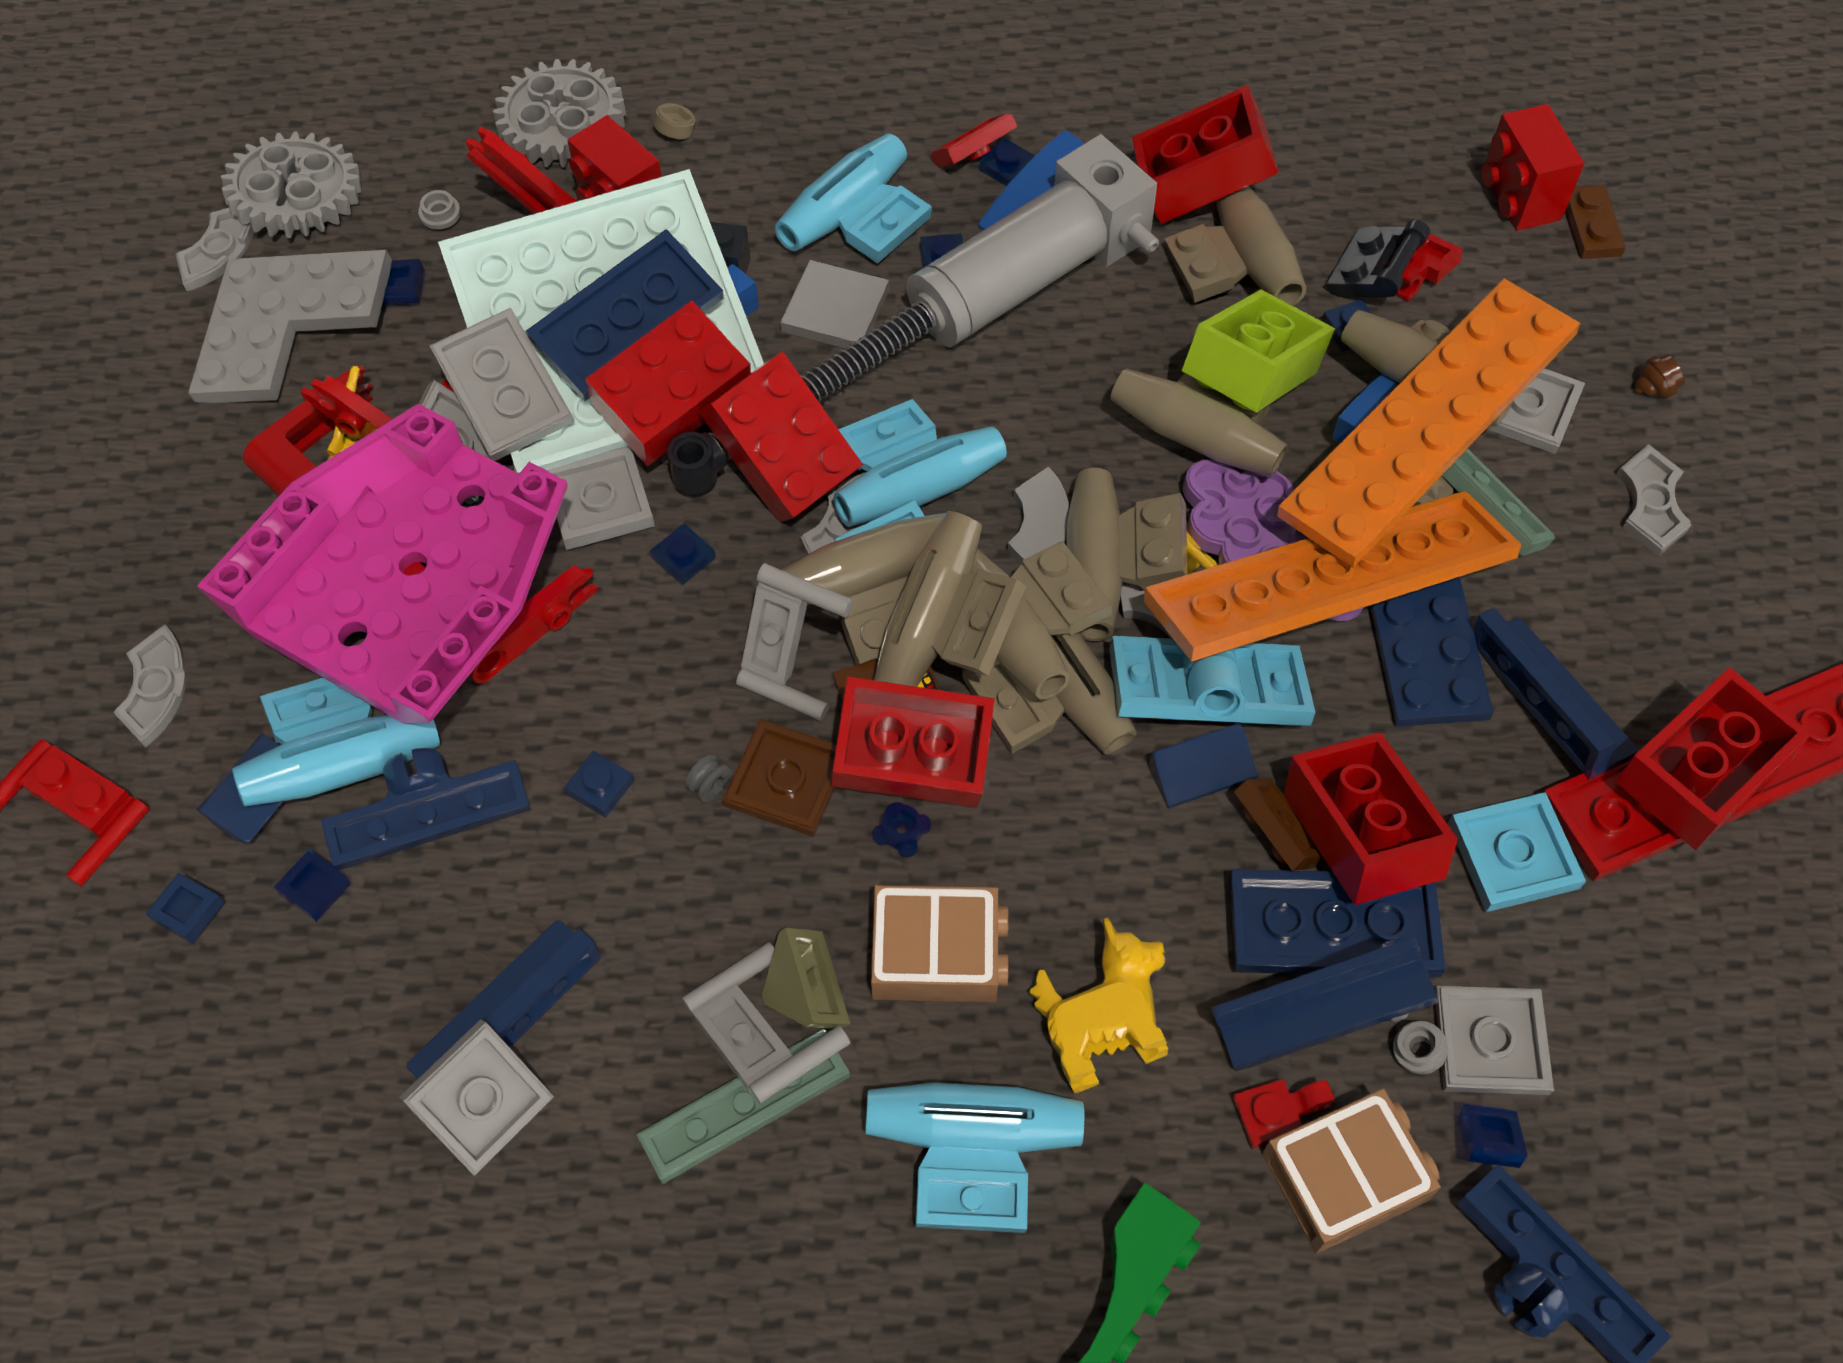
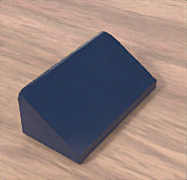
[1148,723,1258,809]
[197,733,283,844]

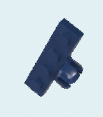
[321,748,531,871]
[1457,1164,1671,1363]

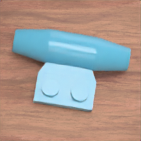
[775,133,932,264]
[833,399,1007,527]
[232,678,440,807]
[865,1082,1084,1233]

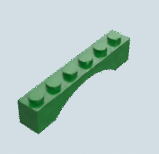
[1079,1183,1202,1363]

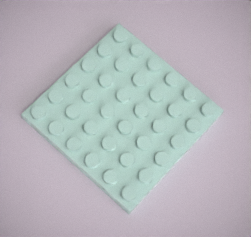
[438,169,764,474]

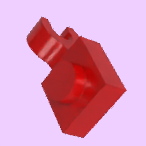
[1395,234,1463,302]
[1232,1079,1335,1150]

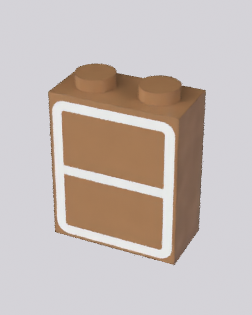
[871,885,1008,1002]
[1262,1088,1441,1255]

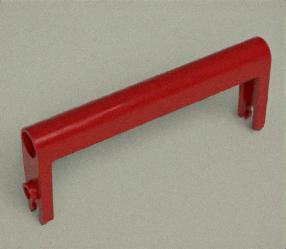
[300,127,577,439]
[243,365,599,684]

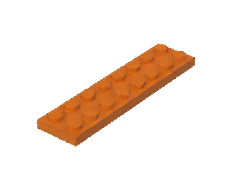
[1277,278,1580,568]
[1144,491,1521,662]

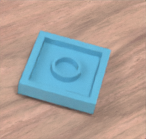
[1448,792,1586,912]

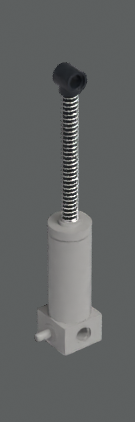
[667,134,1159,495]

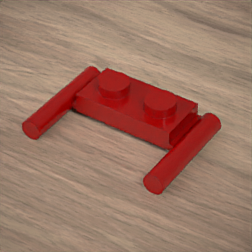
[0,739,150,887]

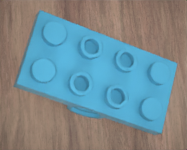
[1109,636,1315,726]

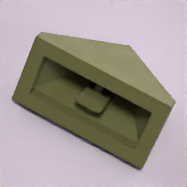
[762,928,850,1028]

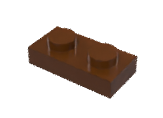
[1565,185,1626,259]
[1234,778,1325,871]

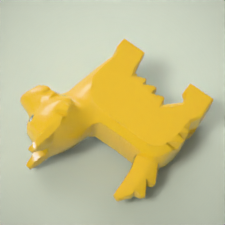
[1030,917,1168,1094]

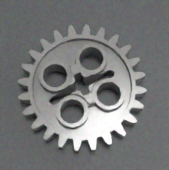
[493,59,626,167]
[221,131,362,238]

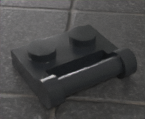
[1327,220,1430,297]

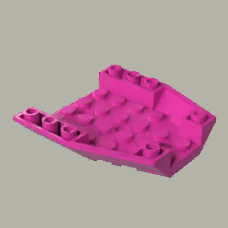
[197,404,568,724]

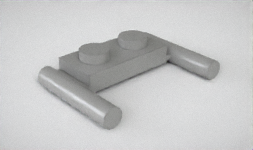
[736,563,854,721]
[681,942,850,1104]

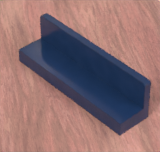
[1474,608,1638,780]
[406,920,601,1079]
[1211,937,1438,1071]

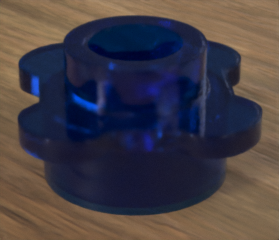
[873,802,931,857]

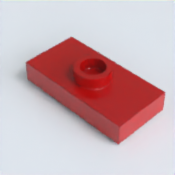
[930,113,1018,167]

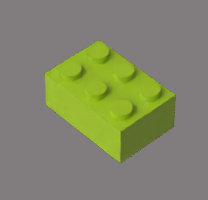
[1182,289,1335,413]

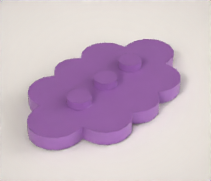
[1182,460,1365,621]

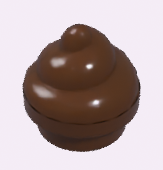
[1634,354,1685,399]

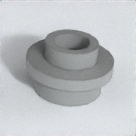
[418,190,461,230]
[1393,1021,1448,1074]

